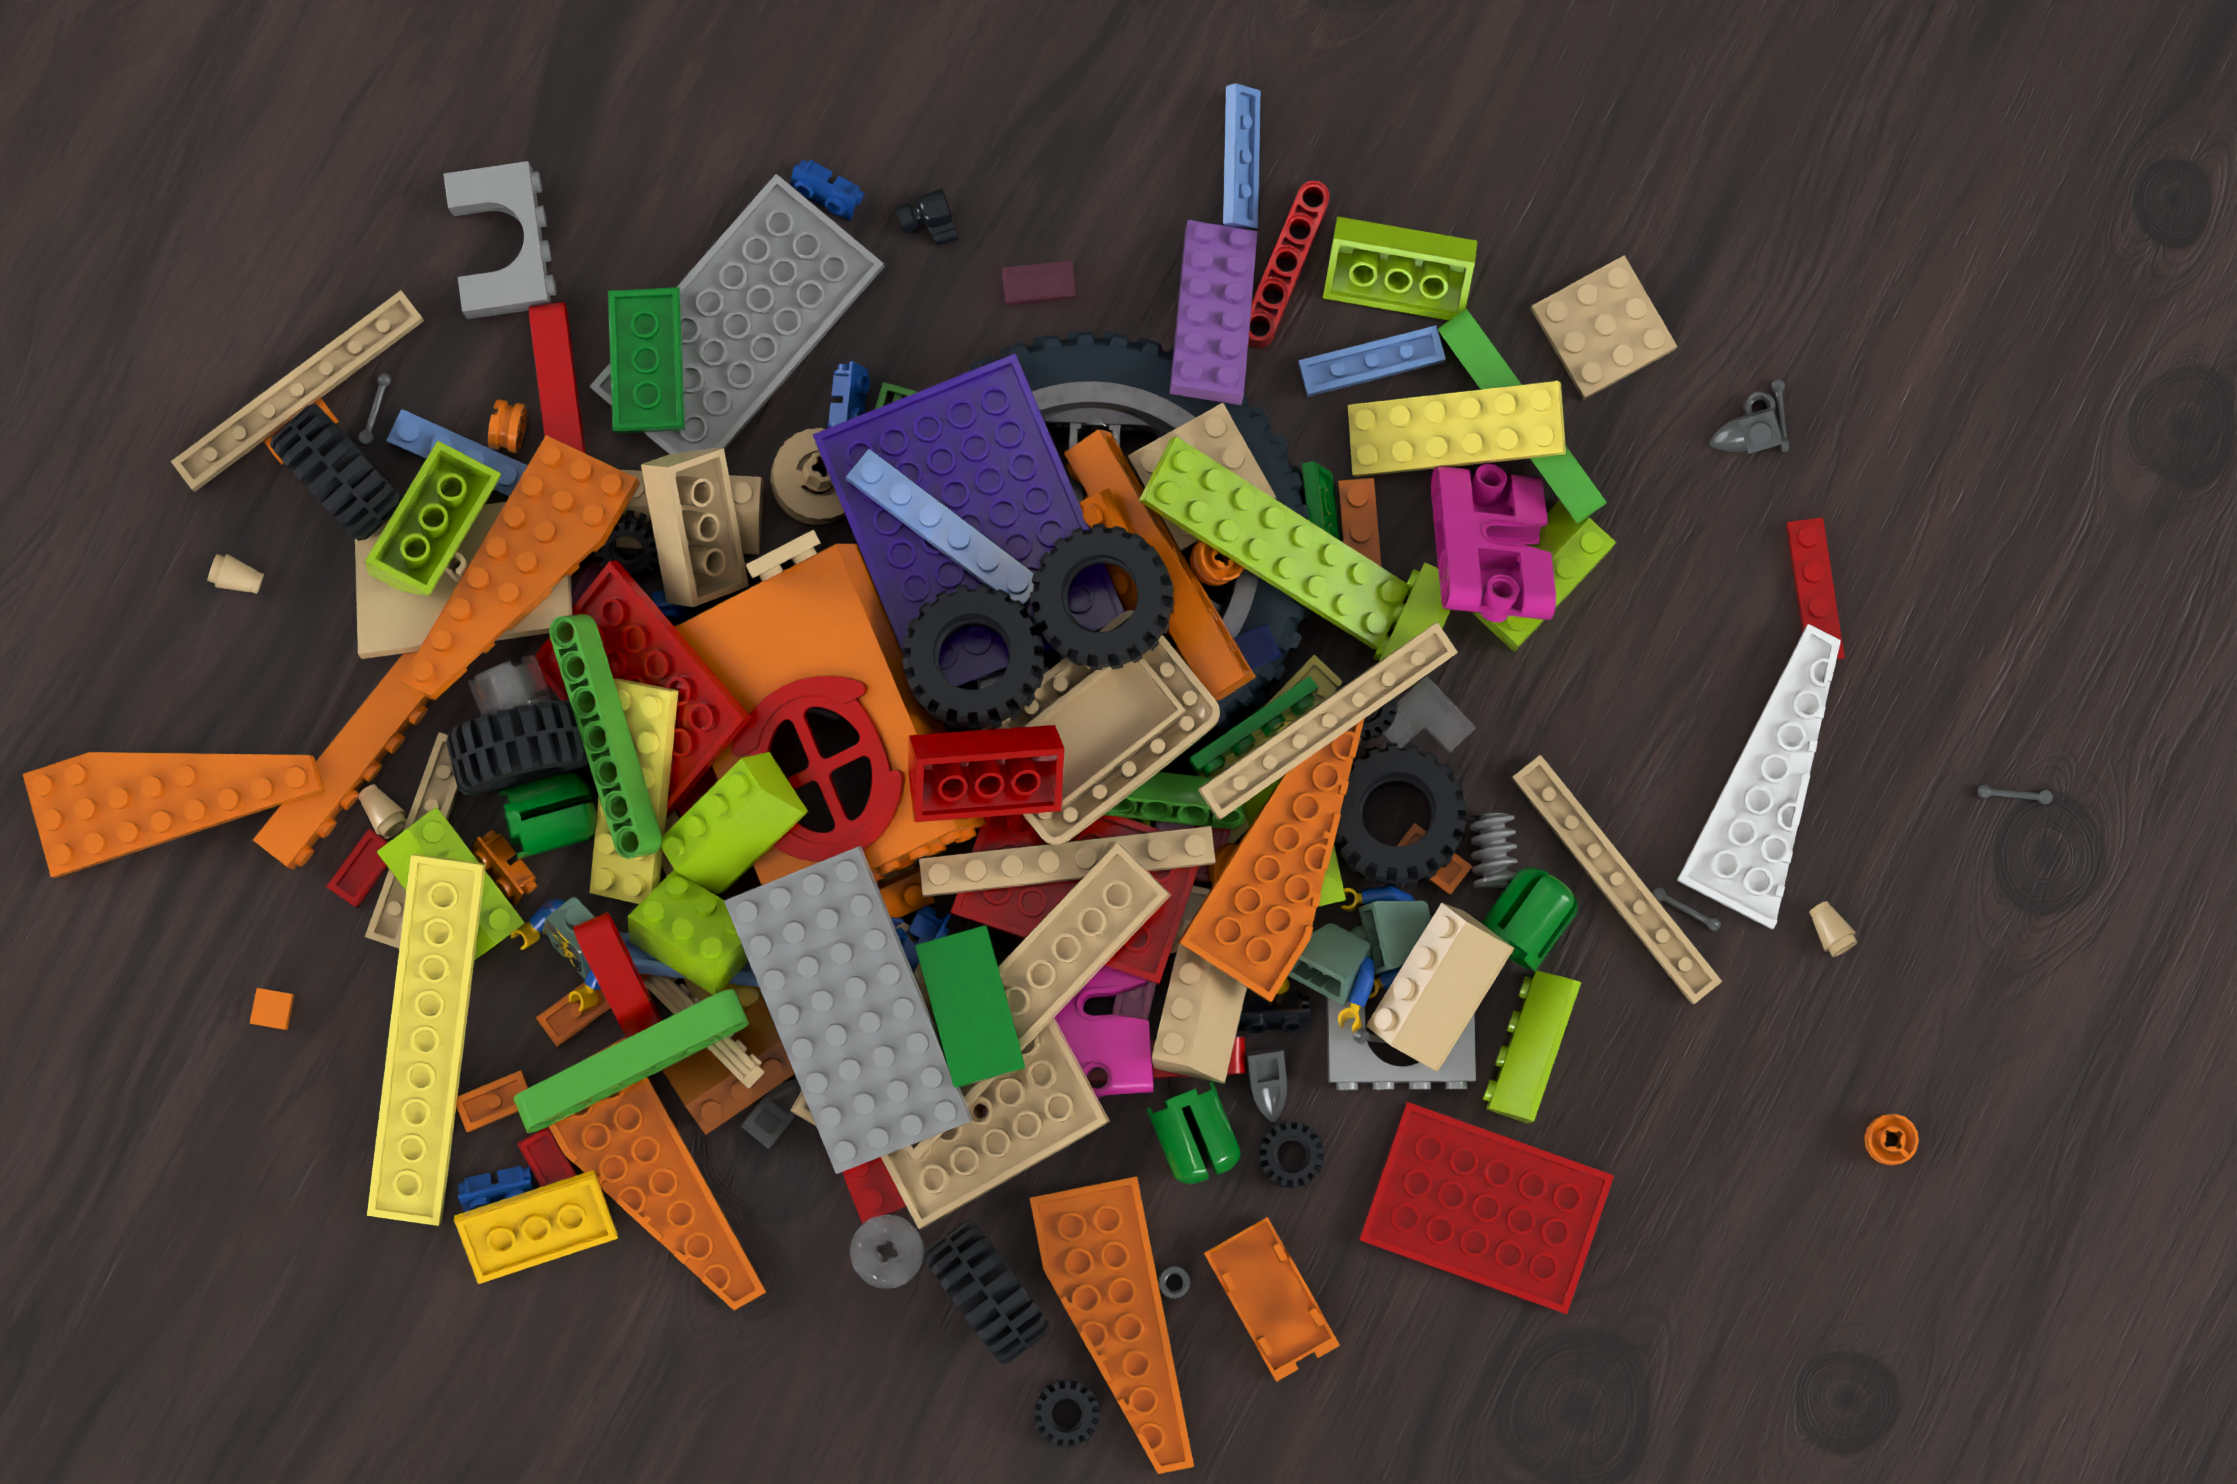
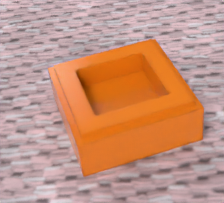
[250,988,295,1031]

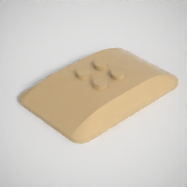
[981,610,1220,845]

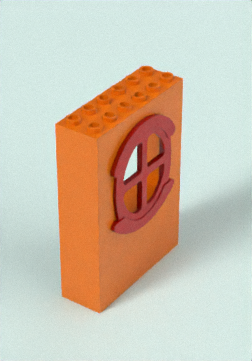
[675,544,987,885]

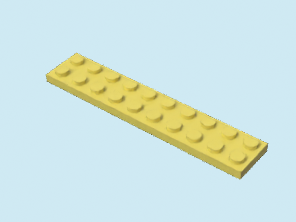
[367,854,486,1226]

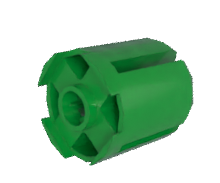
[498,772,597,859]
[1481,867,1578,972]
[1146,1081,1240,1184]

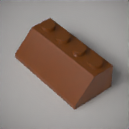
[662,997,795,1135]

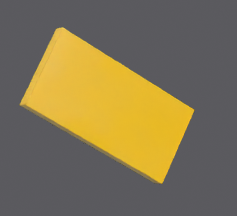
[454,1170,618,1284]

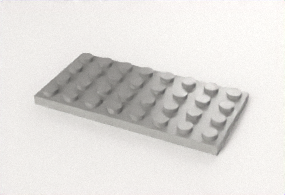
[589,174,885,455]
[724,845,973,1174]

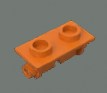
[471,830,538,906]

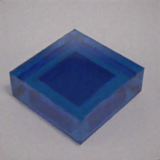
[1233,623,1282,669]

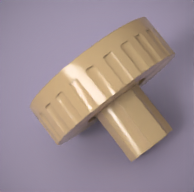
[770,428,845,525]

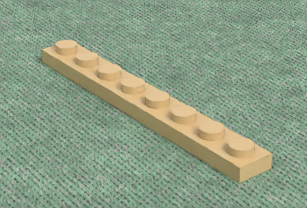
[171,290,424,492]
[1197,622,1458,820]
[1511,755,1722,1005]
[919,826,1215,897]

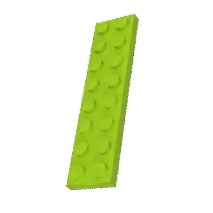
[1139,436,1409,649]

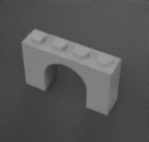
[444,161,556,320]
[1327,997,1476,1090]

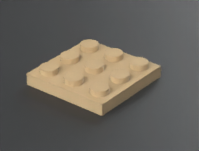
[1531,255,1678,400]
[1128,403,1276,551]

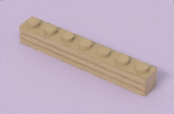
[644,975,765,1088]

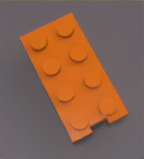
[1204,1217,1340,1382]

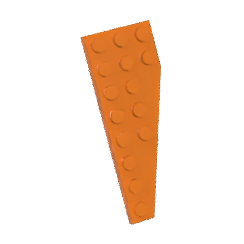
[401,435,640,700]
[1177,718,1365,1002]
[23,752,324,878]
[549,1037,767,1311]
[1030,1177,1194,1474]

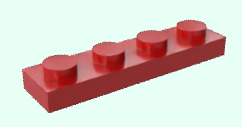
[1786,517,1845,661]

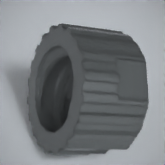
[1742,391,1776,416]
[1158,1266,1191,1299]

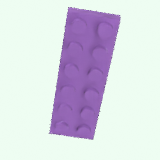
[1170,220,1258,405]

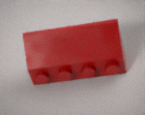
[908,725,1065,822]

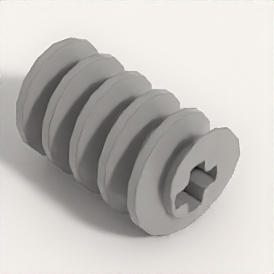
[1469,813,1518,889]

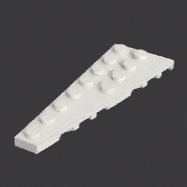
[1676,624,1841,929]

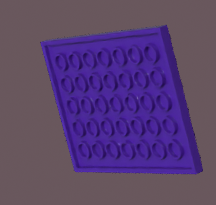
[813,353,1125,688]

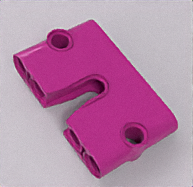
[1431,464,1556,622]
[1054,966,1154,1098]

